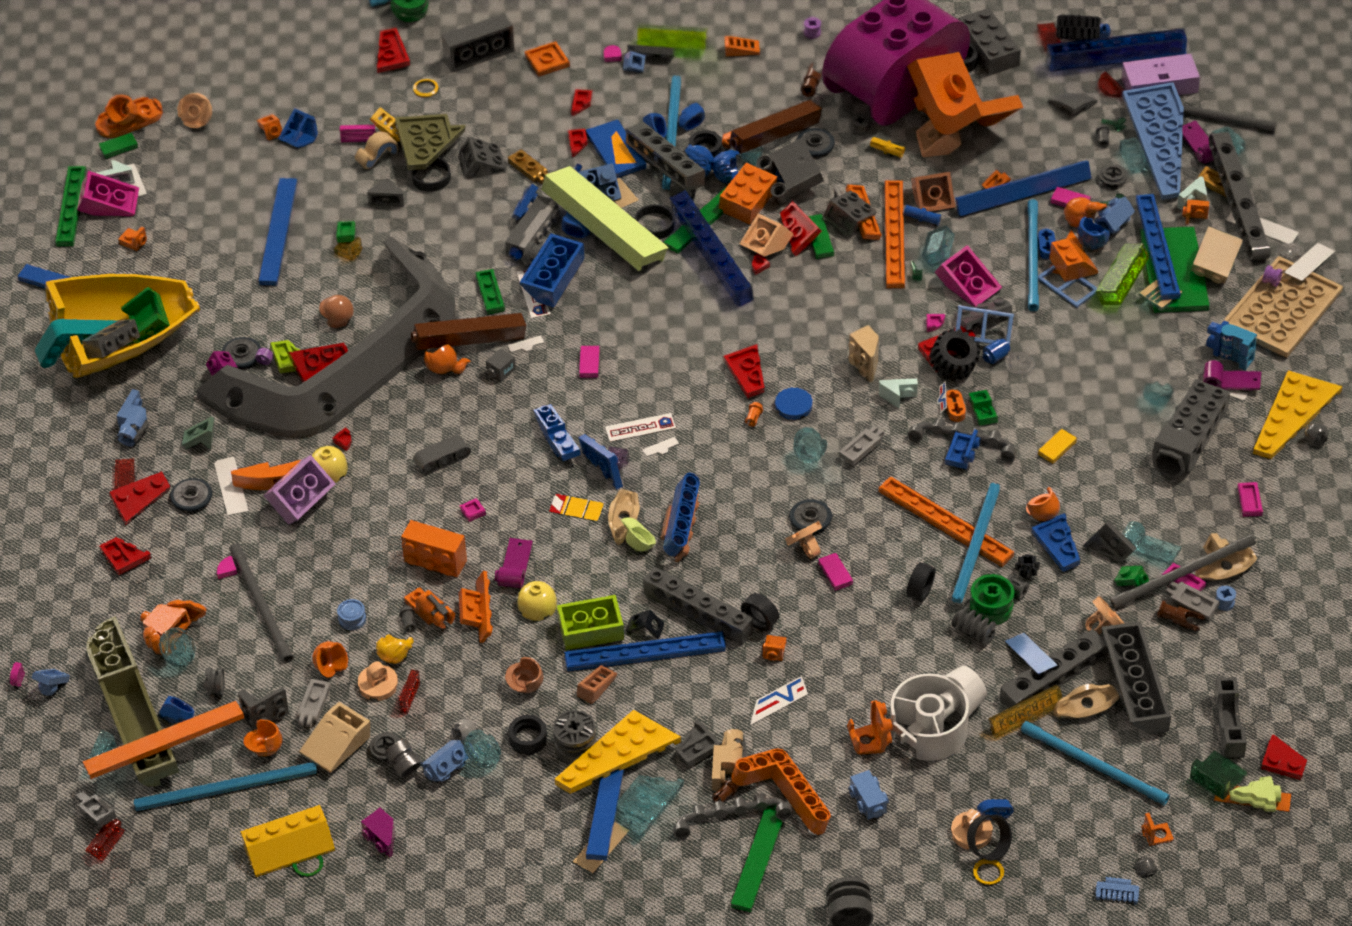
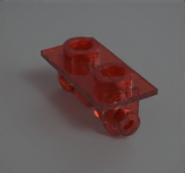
[85,819,125,862]

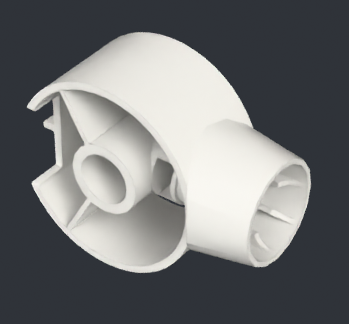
[891,666,987,761]

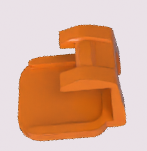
[847,700,893,754]

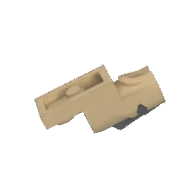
[712,729,748,791]

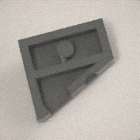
[1083,520,1136,563]
[676,719,721,768]

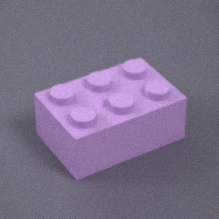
[263,455,336,525]

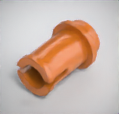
[745,402,763,427]

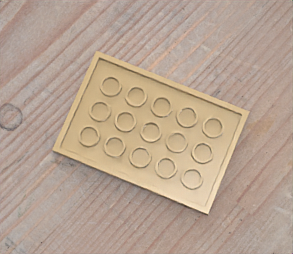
[1222,256,1343,358]

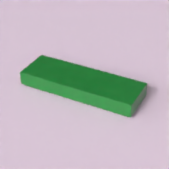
[808,214,834,259]
[475,269,505,315]

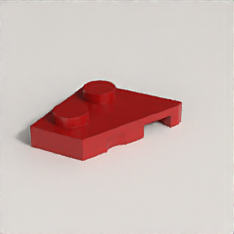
[99,537,152,575]
[1261,734,1307,780]

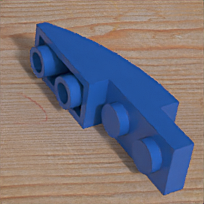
[533,404,581,461]

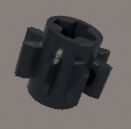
[1015,554,1040,579]

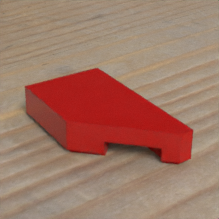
[571,89,593,116]
[568,128,588,157]

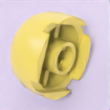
[311,446,348,483]
[517,581,557,621]

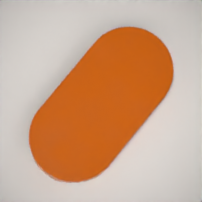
[95,97,163,138]

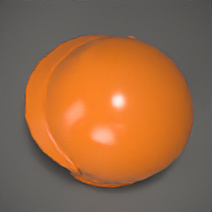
[1026,487,1060,522]
[312,641,348,678]
[243,719,283,757]

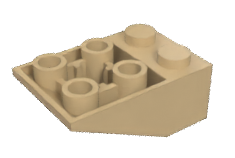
[299,702,370,773]

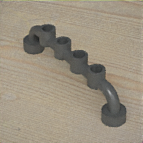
[908,418,1017,462]
[673,793,793,840]

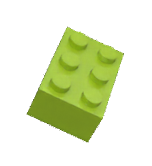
[557,595,624,650]

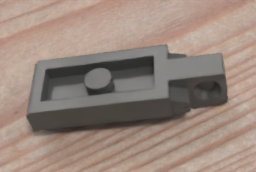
[627,44,676,58]
[76,791,117,828]

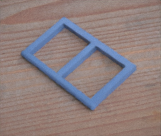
[1038,265,1099,308]
[955,305,1014,345]

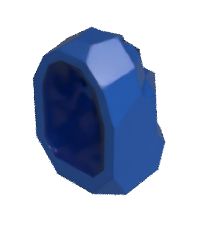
[678,103,705,131]
[643,113,667,138]
[562,212,590,238]
[158,696,194,724]

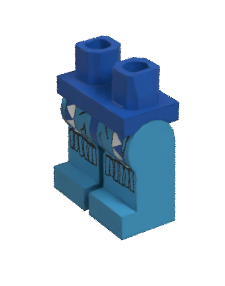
[1206,320,1257,371]

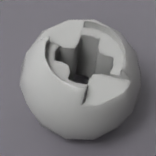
[451,719,477,745]

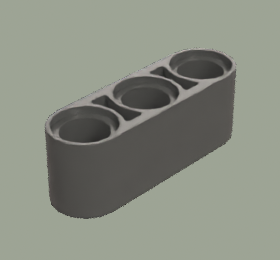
[413,435,471,475]

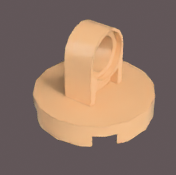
[177,93,212,128]
[784,521,822,559]
[1085,596,1125,635]
[358,661,398,701]
[951,809,993,849]

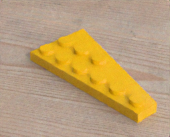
[1253,370,1343,459]
[554,710,681,794]

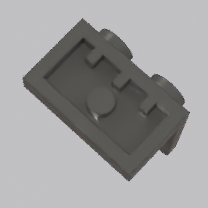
[459,137,506,177]
[823,191,877,238]
[238,687,289,730]

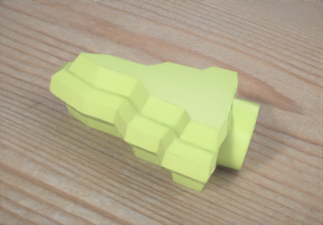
[1229,776,1281,812]

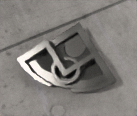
[1048,93,1098,114]

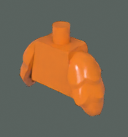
[140,599,206,657]

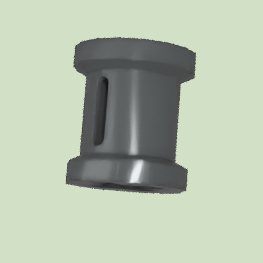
[1007,574,1030,599]

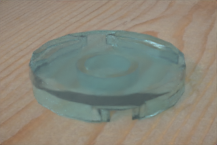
[159,627,195,667]
[463,730,501,768]

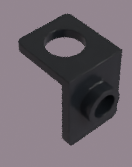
[626,610,664,638]

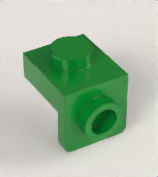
[1114,565,1149,587]

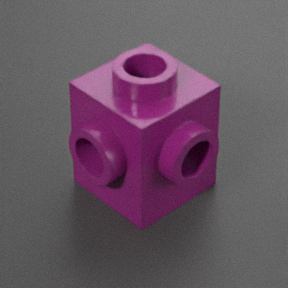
[205,351,238,376]

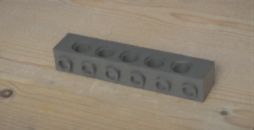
[626,122,705,192]
[643,567,753,645]
[1000,629,1108,710]

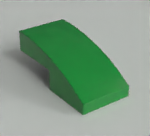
[969,390,998,426]

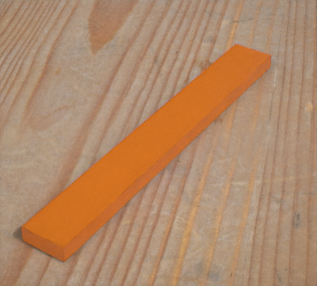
[885,180,905,288]
[878,476,1014,567]
[83,701,244,779]

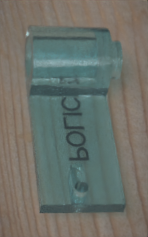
[1122,521,1181,565]

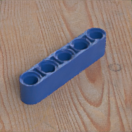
[663,473,700,556]

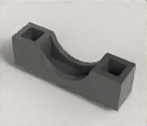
[1214,677,1247,758]

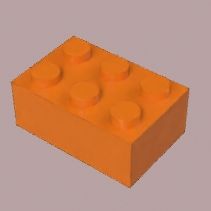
[719,163,777,225]
[401,520,467,578]

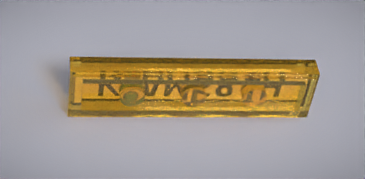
[988,685,1063,738]

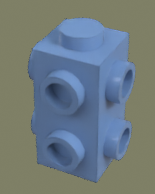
[1093,197,1135,234]
[421,740,470,782]
[848,770,889,820]

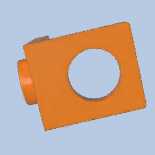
[1141,813,1174,846]

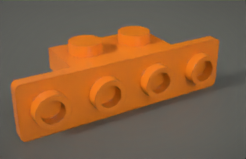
[458,571,493,643]

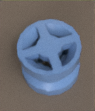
[1216,586,1236,611]

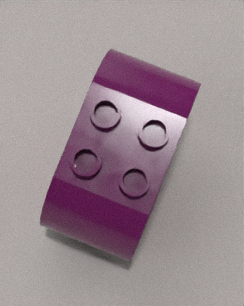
[822,0,970,126]

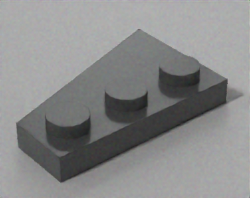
[953,299,1013,330]

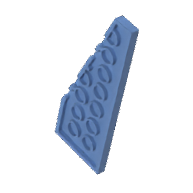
[1122,82,1184,200]

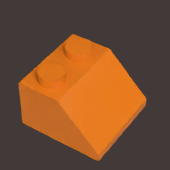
[1049,238,1098,282]

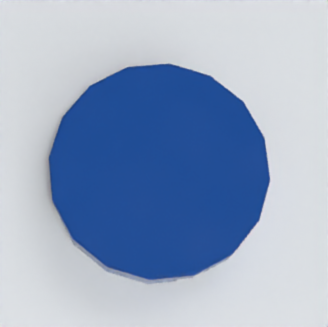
[775,387,813,420]

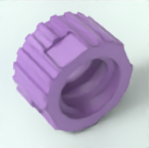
[255,348,274,365]

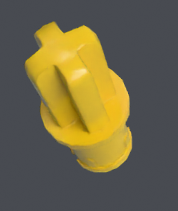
[870,137,905,158]

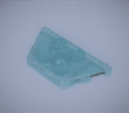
[617,775,684,840]

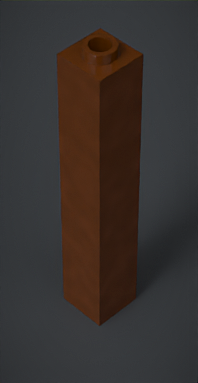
[729,99,822,154]
[411,313,527,350]

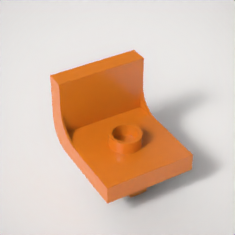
[907,52,1024,135]

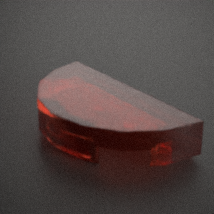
[1098,71,1126,97]

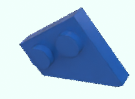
[511,184,538,220]

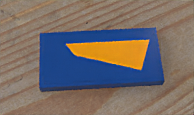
[586,119,647,178]

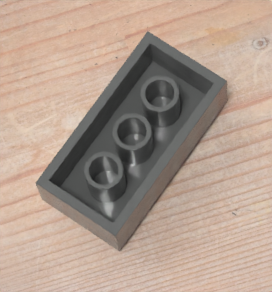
[958,8,1021,75]
[441,13,515,73]

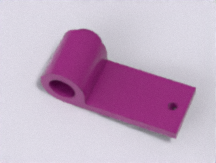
[1182,120,1214,164]
[1203,360,1262,390]
[494,538,533,589]

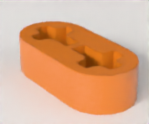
[946,390,966,422]

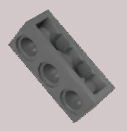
[82,319,140,358]

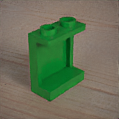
[121,287,170,344]

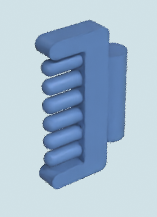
[1095,877,1139,904]

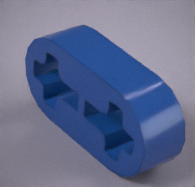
[1038,229,1056,260]
[977,799,1014,820]

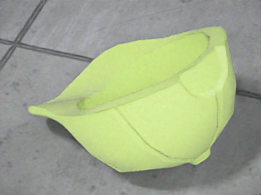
[621,518,656,552]

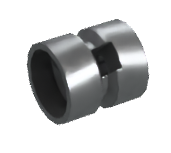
[385,739,422,778]

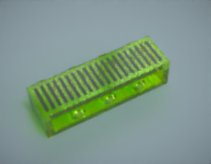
[637,24,708,49]
[1096,243,1149,305]

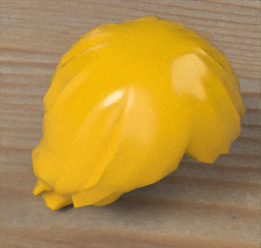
[376,634,414,664]

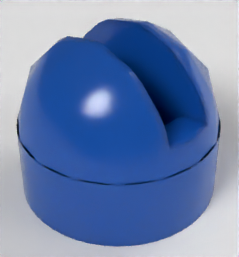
[1099,23,1111,38]

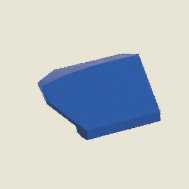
[278,108,318,148]

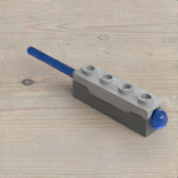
[505,163,582,260]

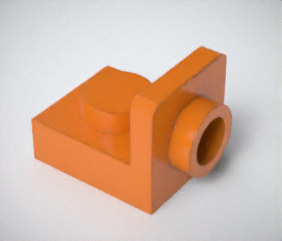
[256,114,282,140]
[982,170,1011,189]
[1182,199,1209,224]
[118,227,147,251]
[763,635,787,661]

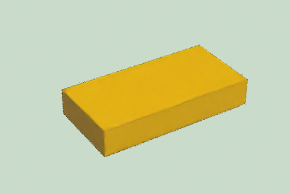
[1038,429,1077,464]

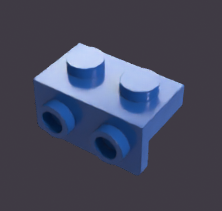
[945,429,980,469]

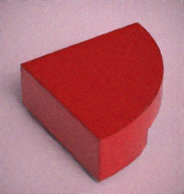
[752,253,770,275]
[332,427,352,451]

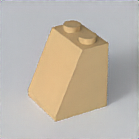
[1190,226,1243,284]

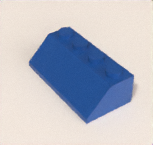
[520,234,585,307]

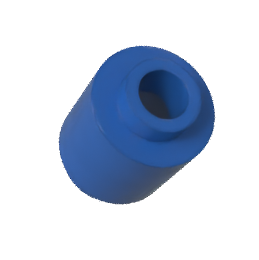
[982,339,1010,364]

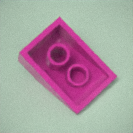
[77,171,139,216]
[935,245,1002,307]

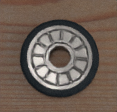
[170,478,212,511]

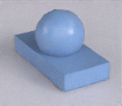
[32,669,70,696]

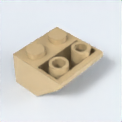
[848,325,879,382]

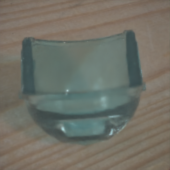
[793,427,827,464]

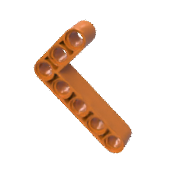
[731,748,831,835]

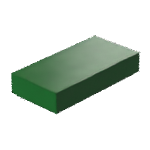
[99,132,138,159]
[336,221,356,243]

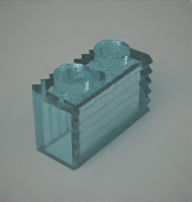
[922,225,955,267]

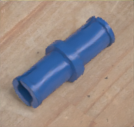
[904,205,942,225]

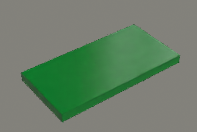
[1140,226,1210,313]

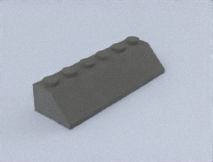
[1101,621,1171,734]

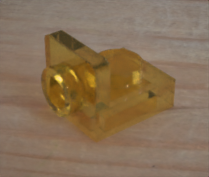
[333,237,362,261]

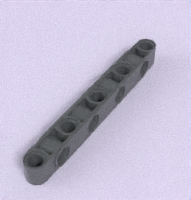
[1209,132,1270,261]

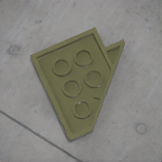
[395,114,466,170]

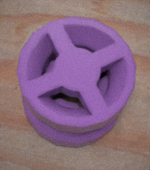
[804,17,821,39]
[1262,265,1283,287]

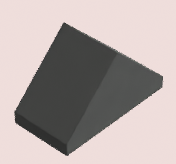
[367,178,405,207]

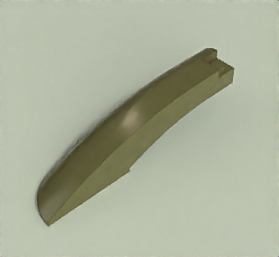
[86,616,179,787]

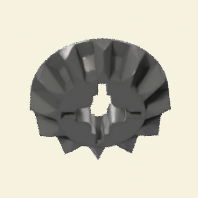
[1099,164,1128,187]
[370,732,401,761]

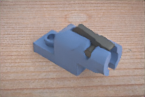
[117,389,149,447]

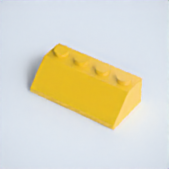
[240,805,335,877]

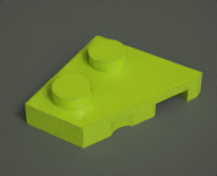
[270,340,300,373]

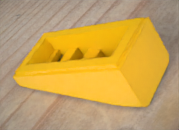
[370,107,400,142]

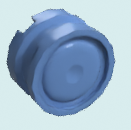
[337,599,366,631]

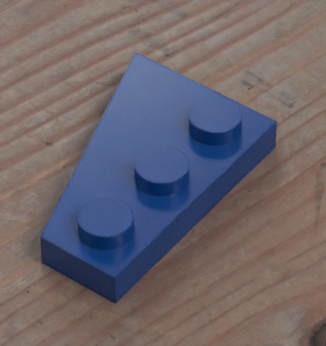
[578,434,623,490]
[1031,513,1080,572]

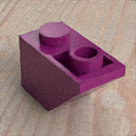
[361,807,395,858]

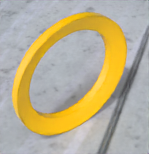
[413,79,439,98]
[973,859,1004,885]

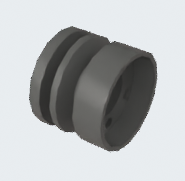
[553,710,597,765]
[826,876,873,926]

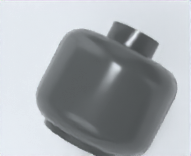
[1134,856,1157,877]

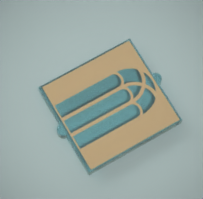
[1138,280,1183,311]

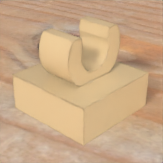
[1203,533,1230,555]

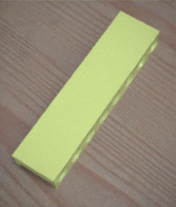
[541,166,669,271]

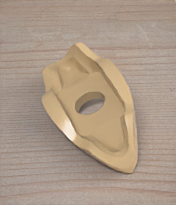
[608,489,640,546]
[1195,547,1257,581]
[1054,684,1120,718]

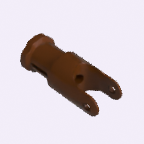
[800,62,822,97]
[1157,600,1205,631]

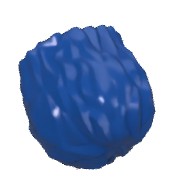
[685,144,714,177]
[712,150,739,183]
[1077,217,1110,250]

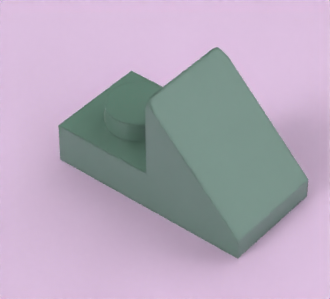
[182,416,214,449]

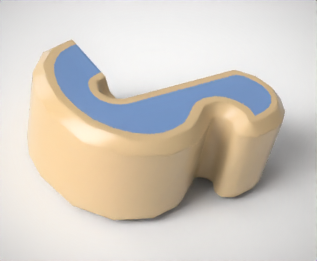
[355,131,398,169]

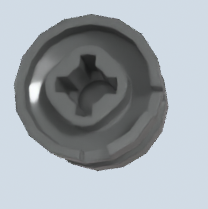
[523,242,543,267]
[204,668,225,696]

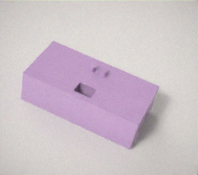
[1121,54,1200,95]

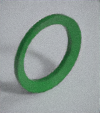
[293,855,323,877]

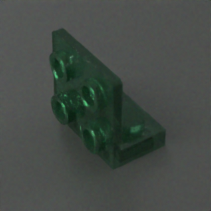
[1190,751,1247,800]

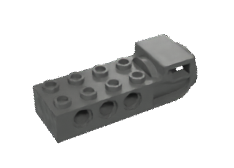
[1153,379,1230,478]

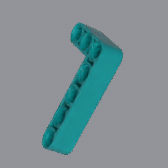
[34,319,134,368]

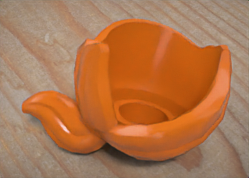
[105,94,150,125]
[1064,197,1107,227]
[424,345,471,374]

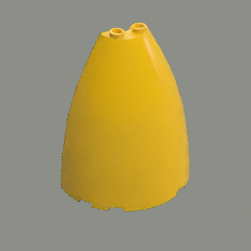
[46,274,200,378]

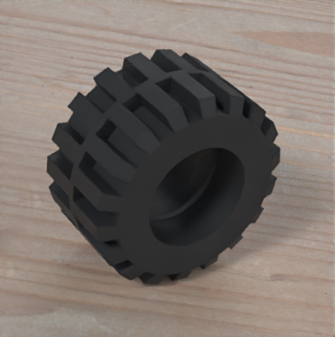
[1056,14,1101,41]
[929,329,981,381]

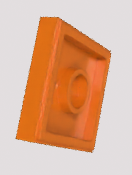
[524,41,570,77]

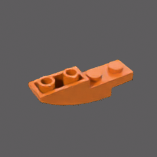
[231,460,301,490]

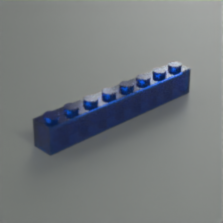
[1046,28,1187,72]
[670,190,754,307]

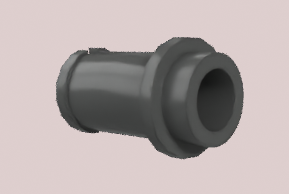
[1095,124,1110,147]
[399,606,417,632]

